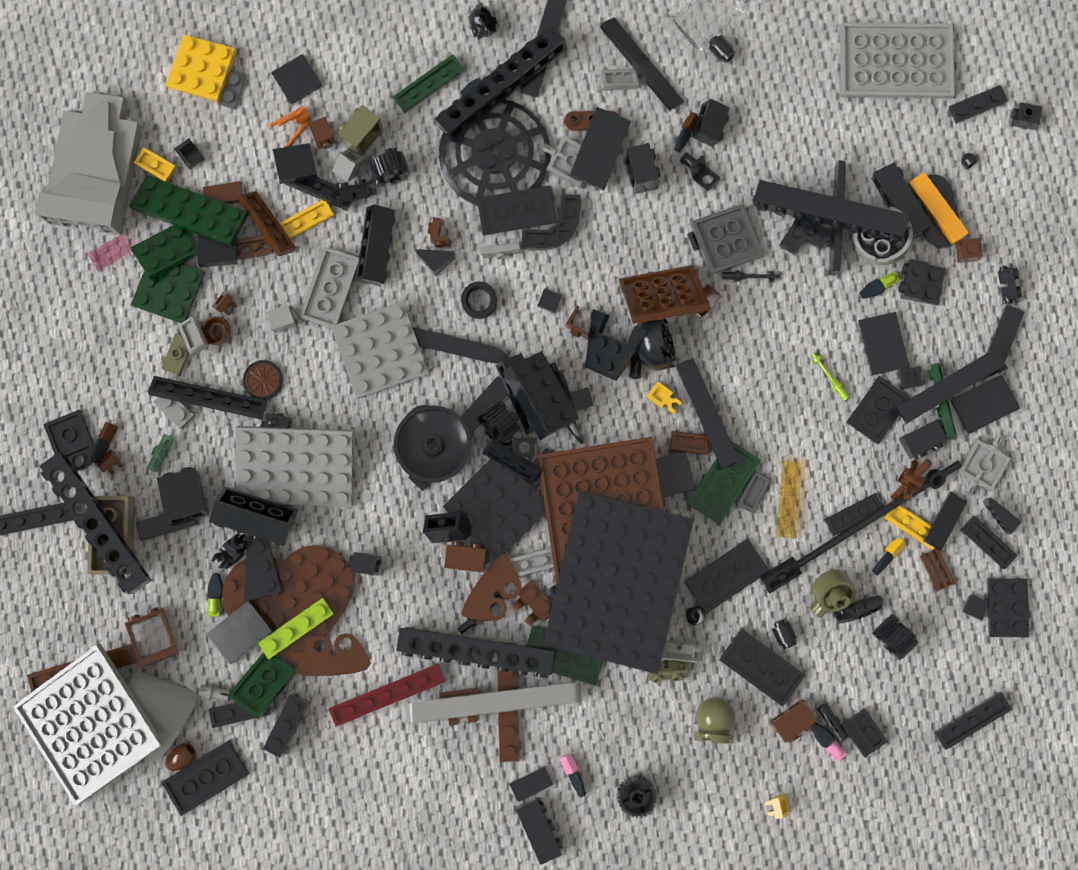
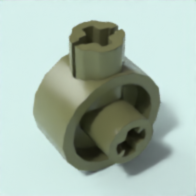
[809,569,856,618]

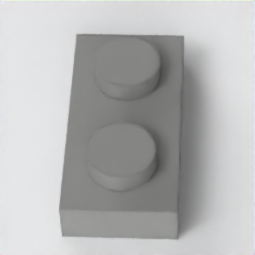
[153,397,195,429]

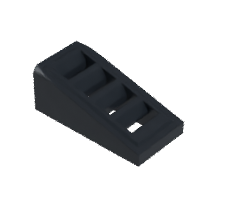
[983,498,1021,534]

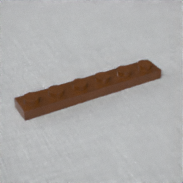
[497,642,519,762]

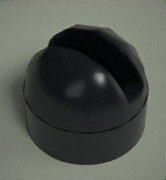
[961,153,978,170]

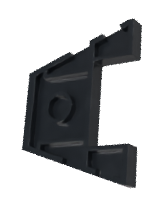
[585,309,649,381]

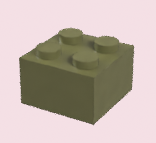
[338,105,384,156]

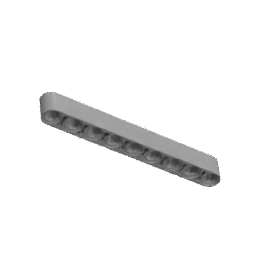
[406,682,582,723]

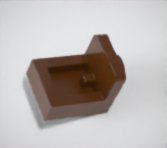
[428,217,450,248]

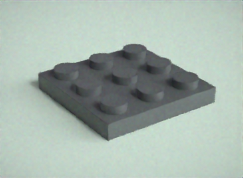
[690,203,764,275]

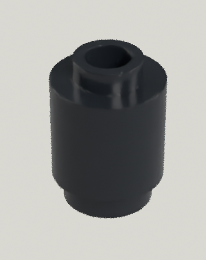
[708,35,736,63]
[772,619,797,650]

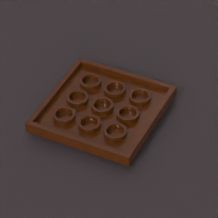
[618,265,710,324]

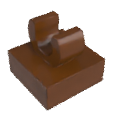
[212,292,237,316]
[97,449,122,475]

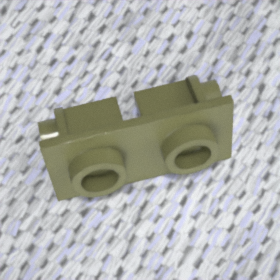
[647,660,687,683]

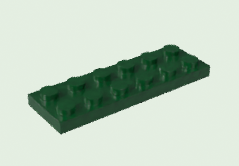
[129,175,249,246]

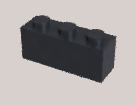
[263,693,310,758]
[516,797,564,865]

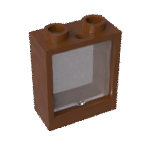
[125,607,179,668]

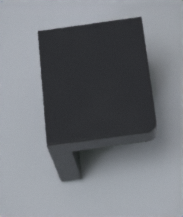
[174,138,205,169]

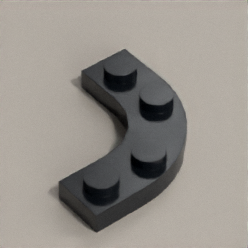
[521,194,581,250]

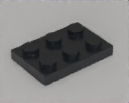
[987,578,1029,637]

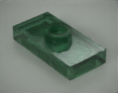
[147,434,175,472]

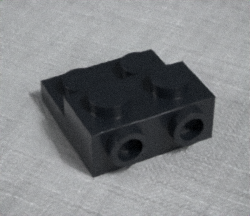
[898,259,945,306]

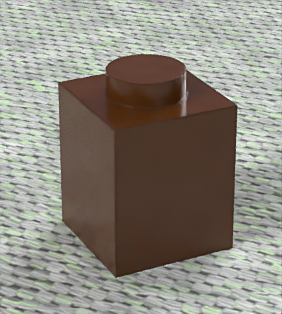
[308,116,336,149]
[956,238,983,263]

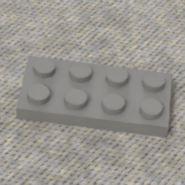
[299,247,359,328]

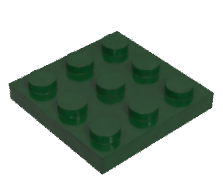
[131,263,205,324]

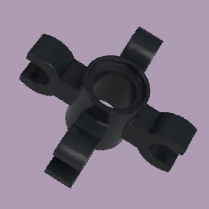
[211,533,247,570]

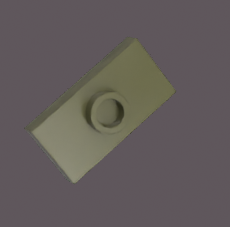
[161,333,189,376]

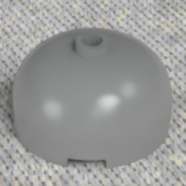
[854,207,913,266]

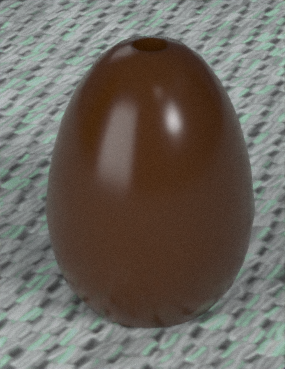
[165,743,196,771]

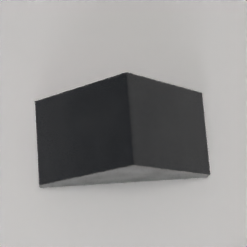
[416,249,456,276]

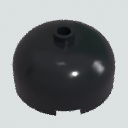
[635,318,676,371]

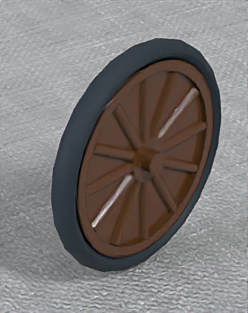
[243,360,283,400]

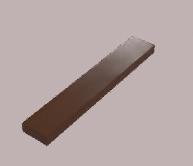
[27,641,145,693]

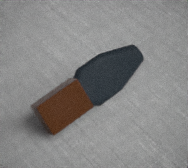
[674,112,698,152]
[90,422,118,464]

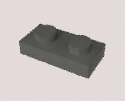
[217,70,247,110]

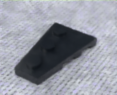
[244,539,283,603]

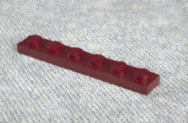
[329,664,445,727]

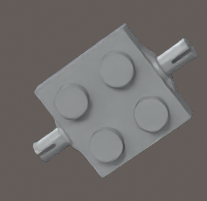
[542,136,582,188]
[957,435,1011,496]

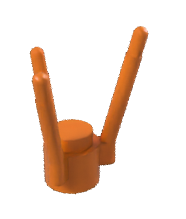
[269,106,311,147]

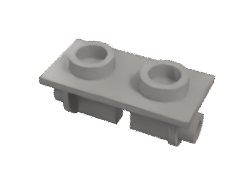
[662,640,699,663]

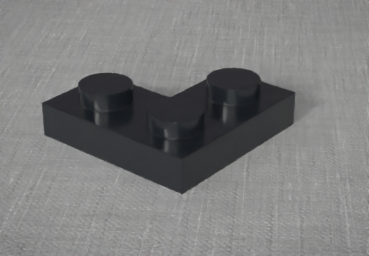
[778,219,831,255]

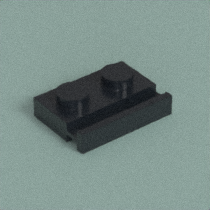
[841,708,888,758]

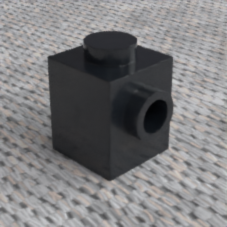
[1010,102,1042,130]

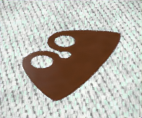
[462,554,521,621]
[296,633,371,676]

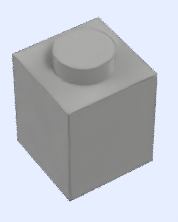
[332,148,364,182]
[266,305,298,333]

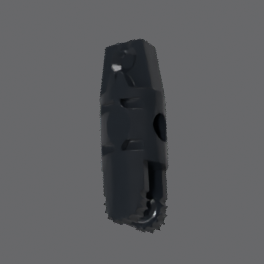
[834,595,883,624]

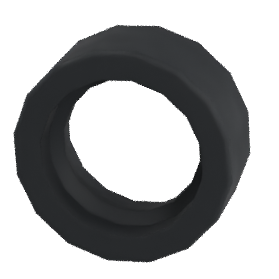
[461,281,497,319]

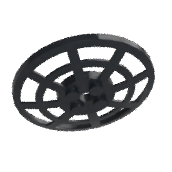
[439,100,550,206]

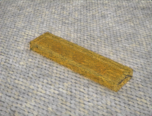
[775,460,802,539]

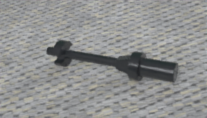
[722,270,779,282]
[457,594,504,634]

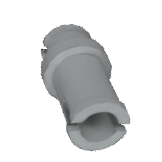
[198,684,231,702]

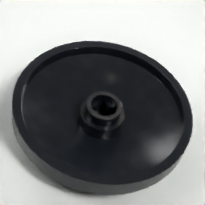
[394,405,472,483]

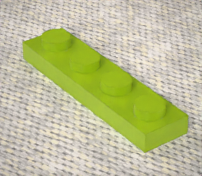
[258,598,334,659]

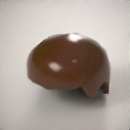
[202,316,231,345]

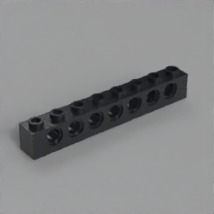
[435,25,567,142]
[39,452,152,594]
[396,627,556,678]

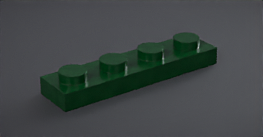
[393,54,464,113]
[928,363,957,440]

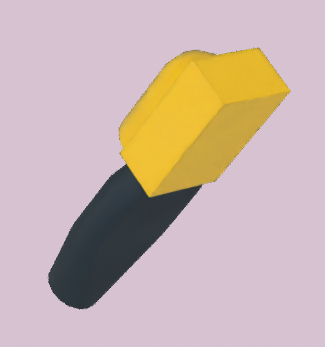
[872,537,906,576]

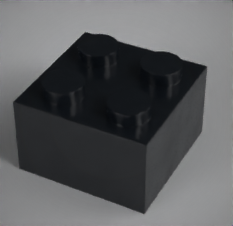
[625,143,661,194]

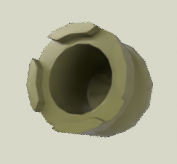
[694,697,735,744]

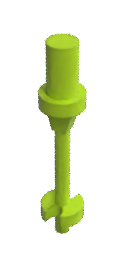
[811,352,850,401]

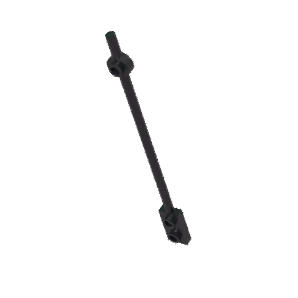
[760,460,962,594]

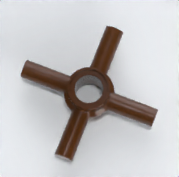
[891,459,932,500]

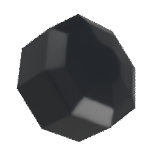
[686,606,706,626]

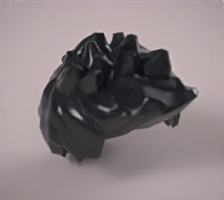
[468,2,497,39]

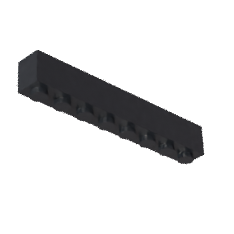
[753,180,910,243]

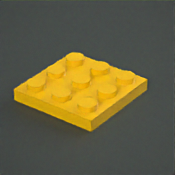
[165,35,237,103]

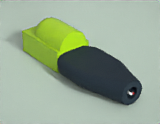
[859,271,900,299]
[207,573,223,617]

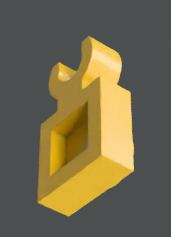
[646,382,682,414]

